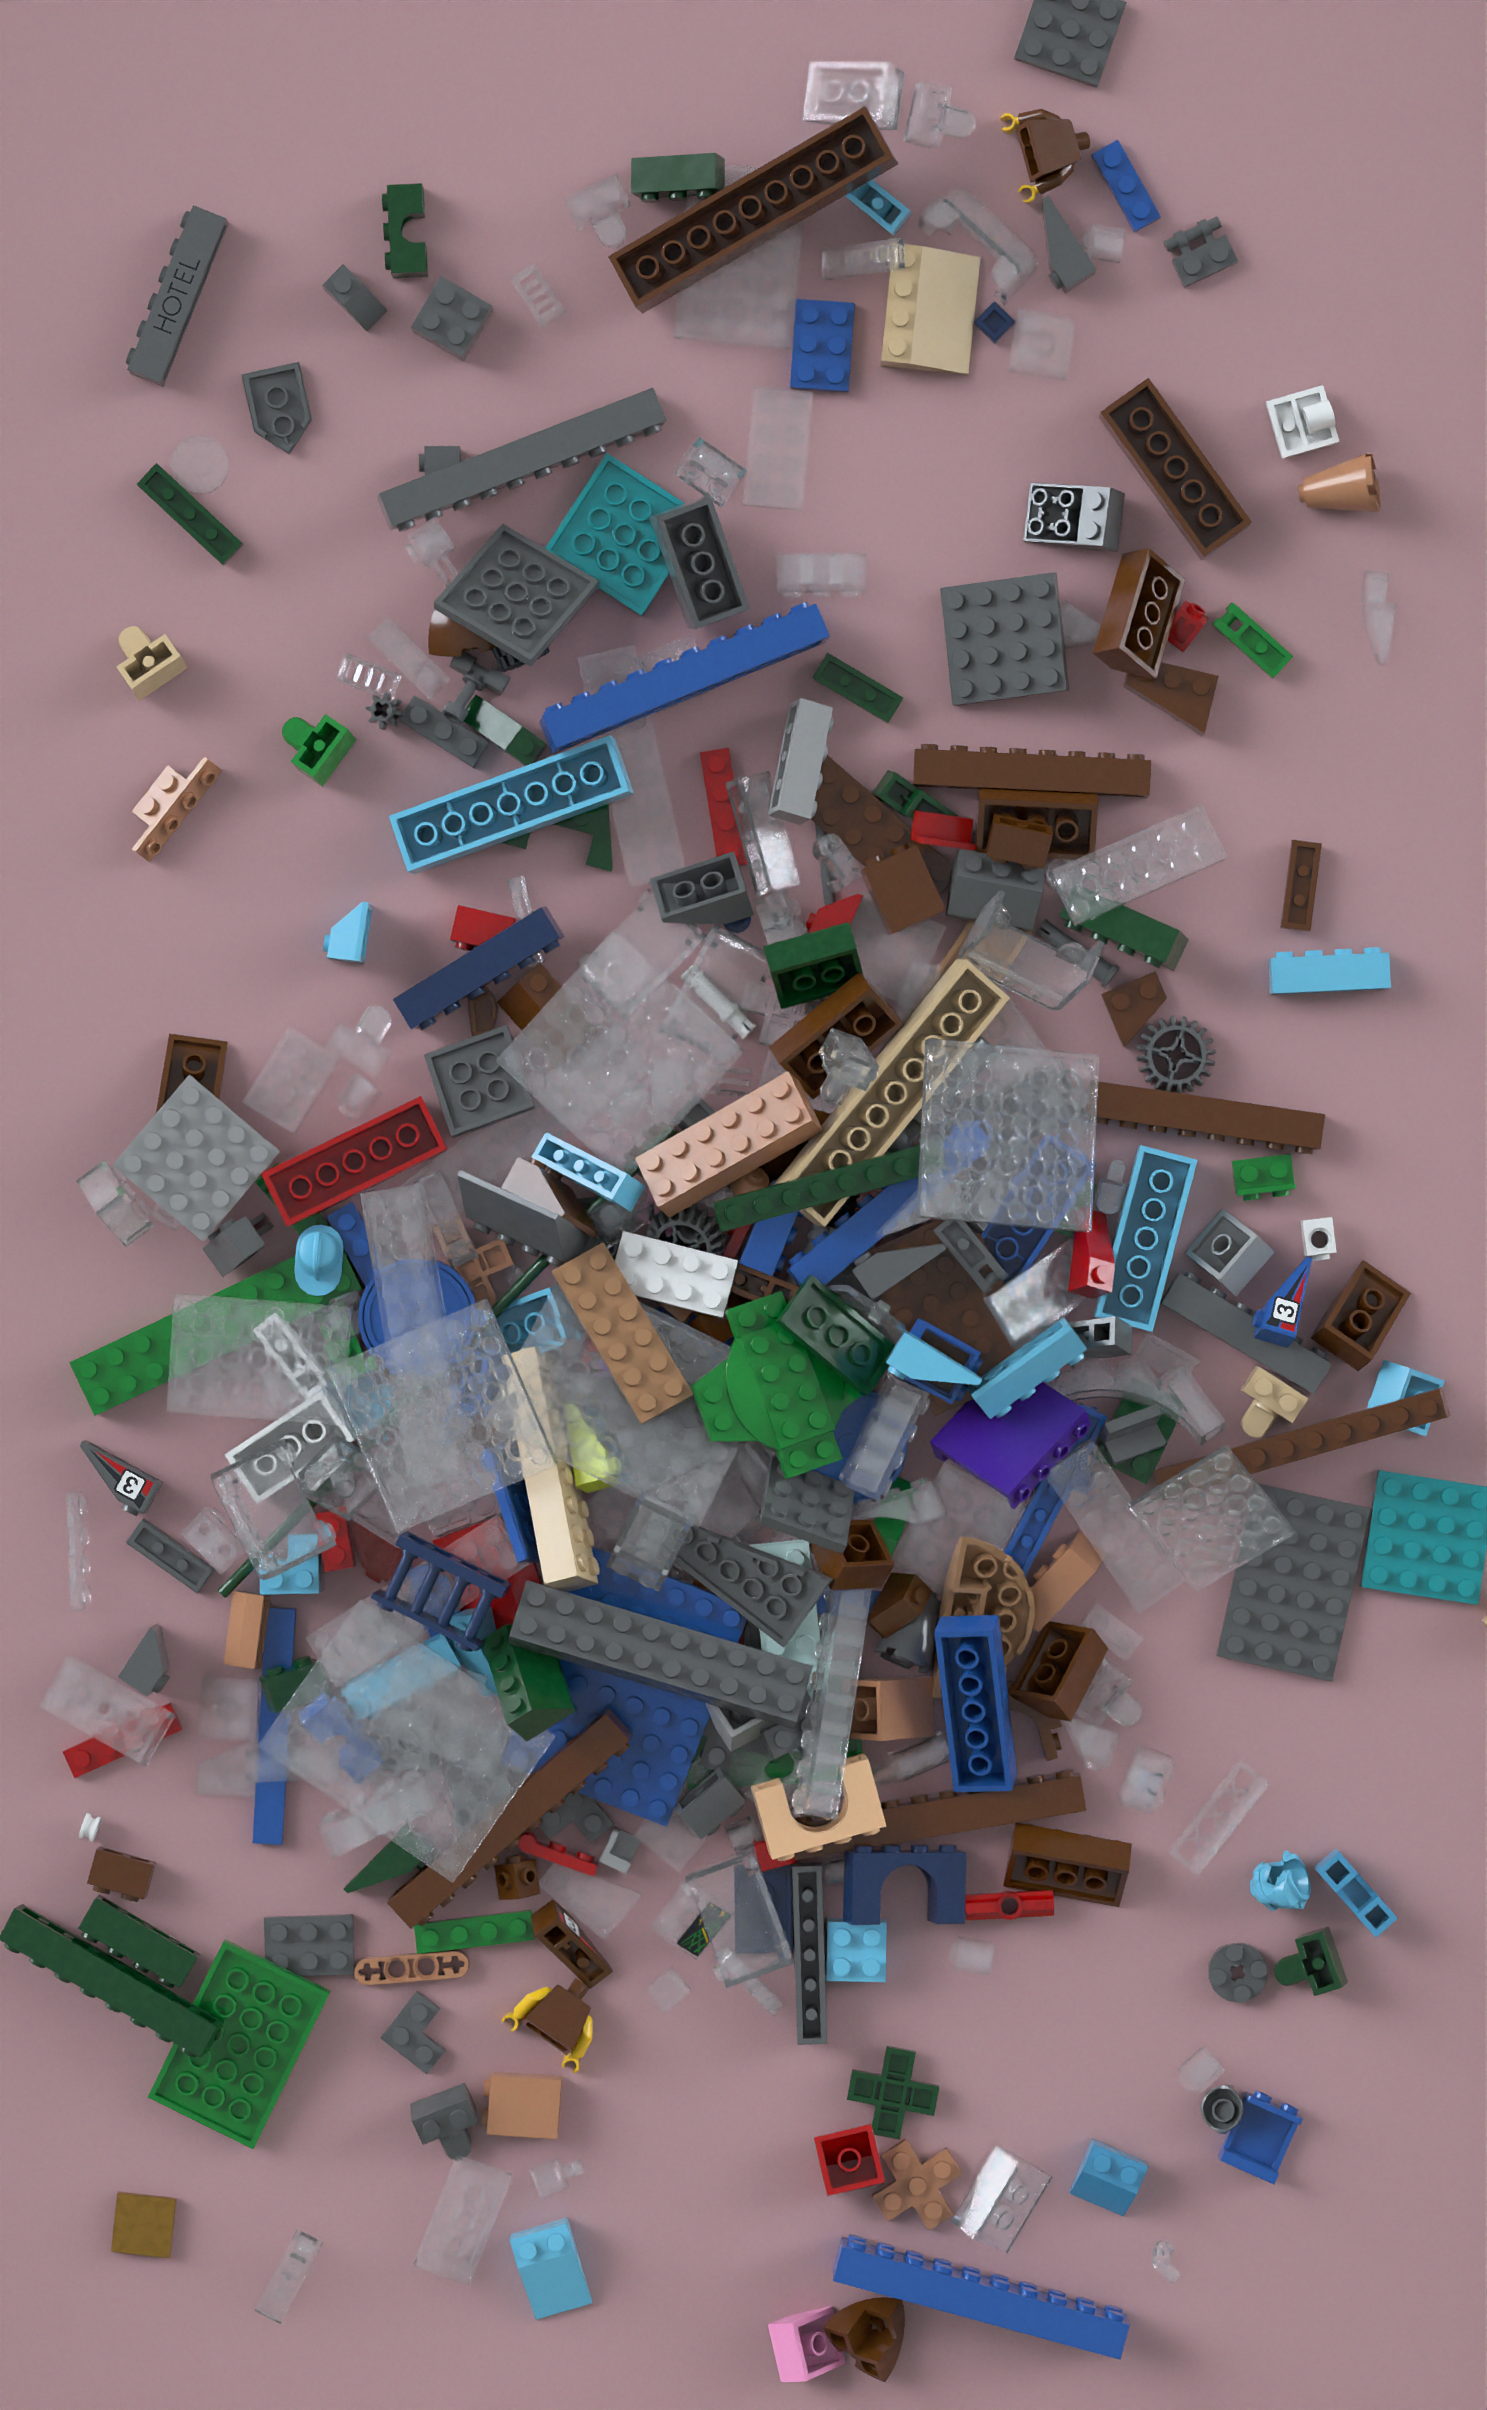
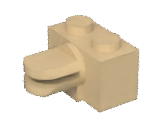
[116,626,187,701]
[1240,1366,1309,1438]

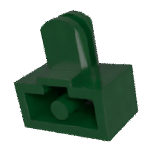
[1274,1926,1348,1996]

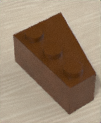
[1123,662,1219,736]

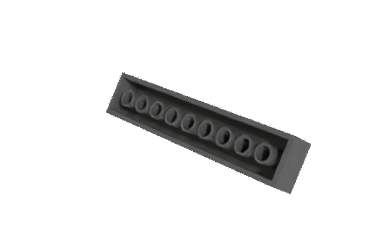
[508,1580,813,1729]

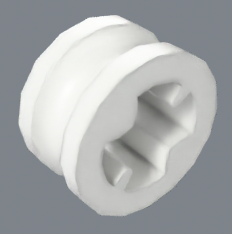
[79,1813,101,1842]

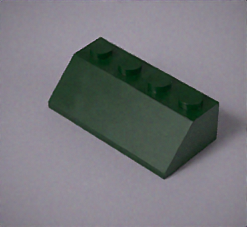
[482,1624,576,1742]

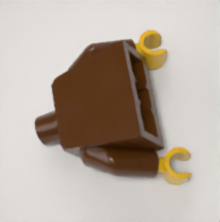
[1000,109,1090,203]

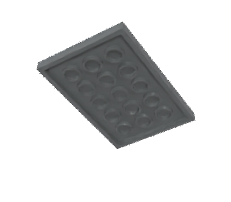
[1216,1483,1370,1681]

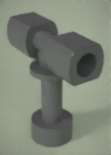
[442,651,510,725]

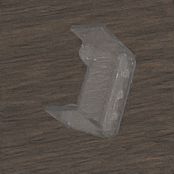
[957,890,1104,1010]

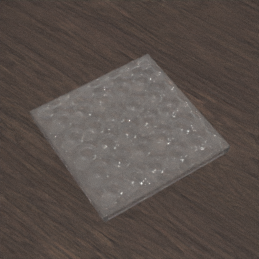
[495,930,745,1176]
[917,1038,1099,1232]
[326,1299,558,1533]

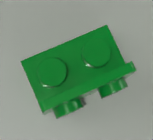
[1231,1154,1297,1201]

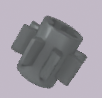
[366,692,405,730]

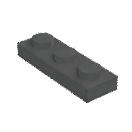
[399,695,489,768]

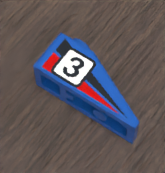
[1252,1257,1312,1348]

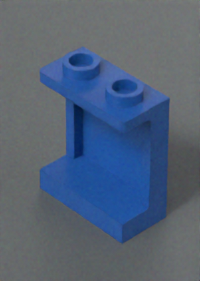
[1218,2090,1303,2184]

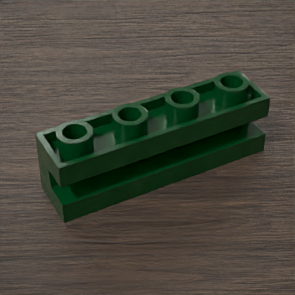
[78,1895,200,1988]

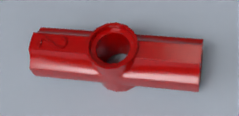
[965,1890,1054,1921]

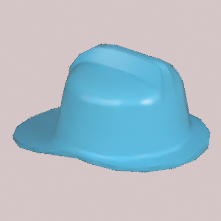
[294,1225,343,1296]

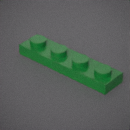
[414,1909,535,1954]

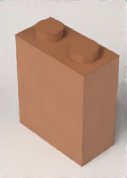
[482,2071,562,2139]

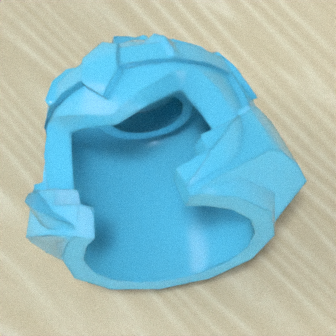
[1250,1851,1311,1911]

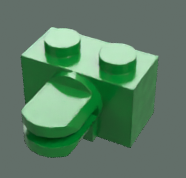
[282,714,357,787]

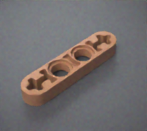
[354,1950,469,1985]

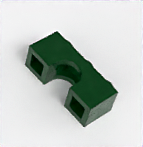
[382,183,428,278]

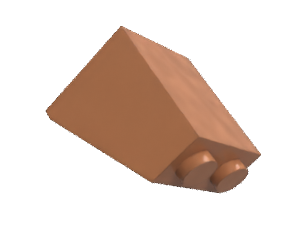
[841,1676,934,1741]

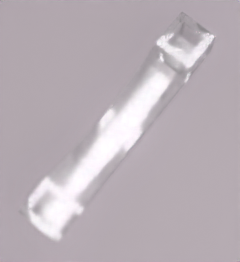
[766,1477,948,1562]

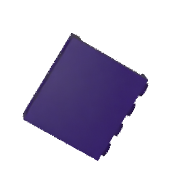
[930,1382,1091,1509]

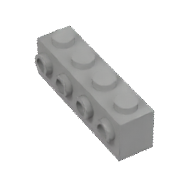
[768,698,834,825]

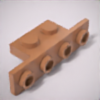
[132,756,222,862]

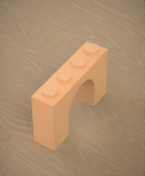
[750,1753,886,1861]

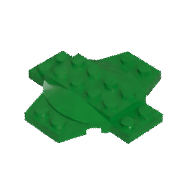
[691,1291,861,1479]

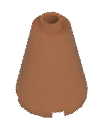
[1298,453,1381,512]

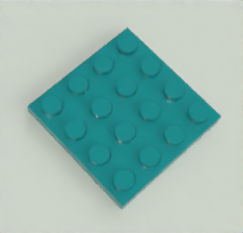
[545,453,684,616]
[1360,1470,1487,1605]

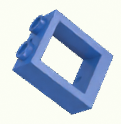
[904,1317,983,1405]

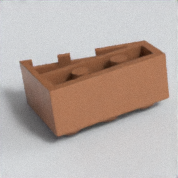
[1029,1531,1105,1632]

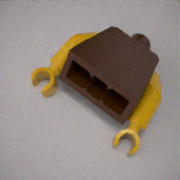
[501,1979,593,2073]

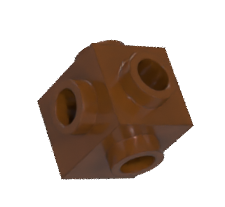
[494,1854,541,1900]

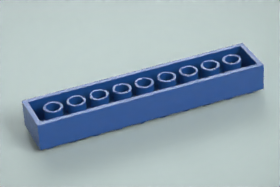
[539,602,830,754]
[832,2234,1130,2360]

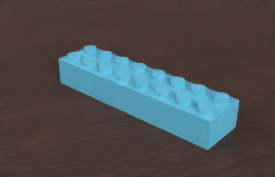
[389,735,634,874]

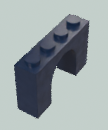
[843,1844,966,1925]

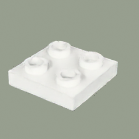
[1266,385,1340,459]

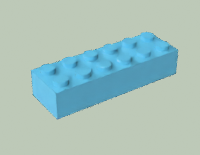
[1093,1145,1198,1332]

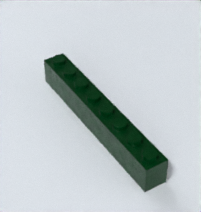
[0,1904,224,2057]

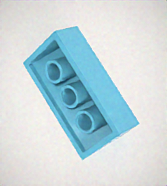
[968,1317,1087,1419]

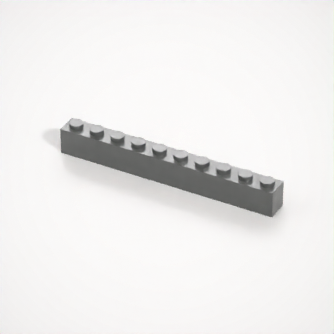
[378,388,666,532]

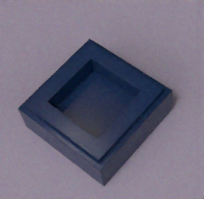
[974,301,1015,344]

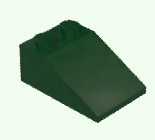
[1092,1378,1185,1485]

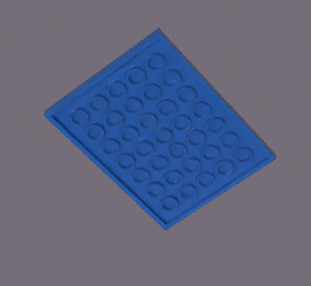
[501,1546,747,1827]

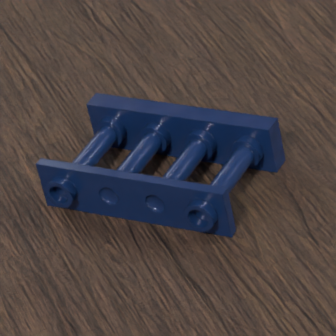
[371,1531,512,1652]

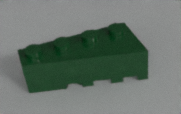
[1059,884,1189,971]

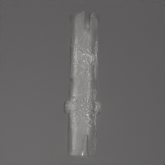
[507,876,545,966]

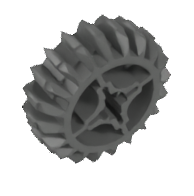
[1136,1015,1216,1093]
[647,1202,726,1256]

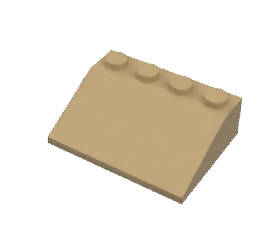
[880,243,980,375]

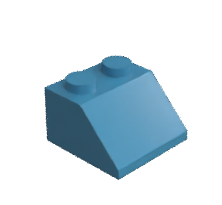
[1069,2138,1148,2216]

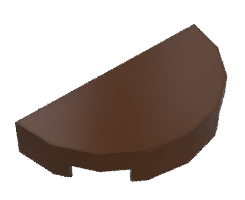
[467,986,499,1037]

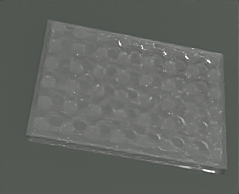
[484,1282,742,1529]
[257,1599,556,1883]

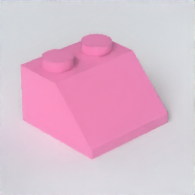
[768,2306,846,2382]

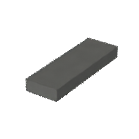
[126,1518,216,1594]

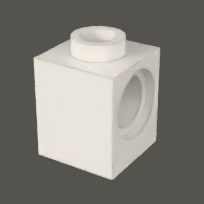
[1300,1217,1337,1261]

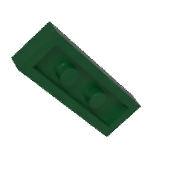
[812,652,903,724]

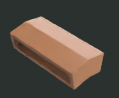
[224,1591,271,1669]

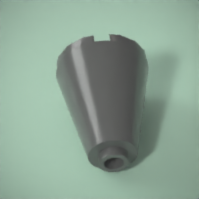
[874,1592,941,1674]

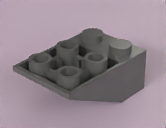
[1023,483,1125,552]

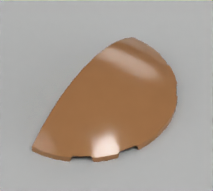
[932,1536,1035,1698]

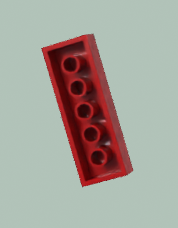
[261,1096,447,1228]

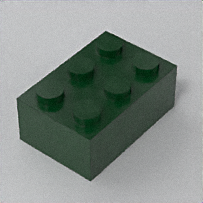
[763,922,864,1009]

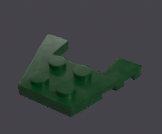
[502,804,613,872]

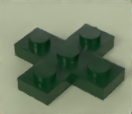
[847,2046,939,2140]

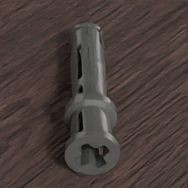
[1035,919,1120,989]

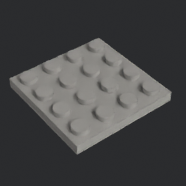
[112,1075,280,1242]

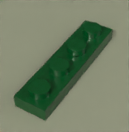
[136,463,244,566]

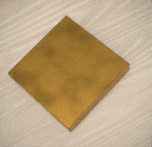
[111,2191,177,2258]

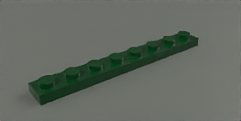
[713,1140,947,1232]

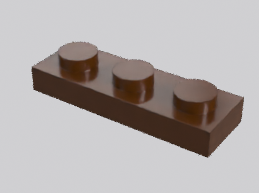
[1280,840,1322,932]

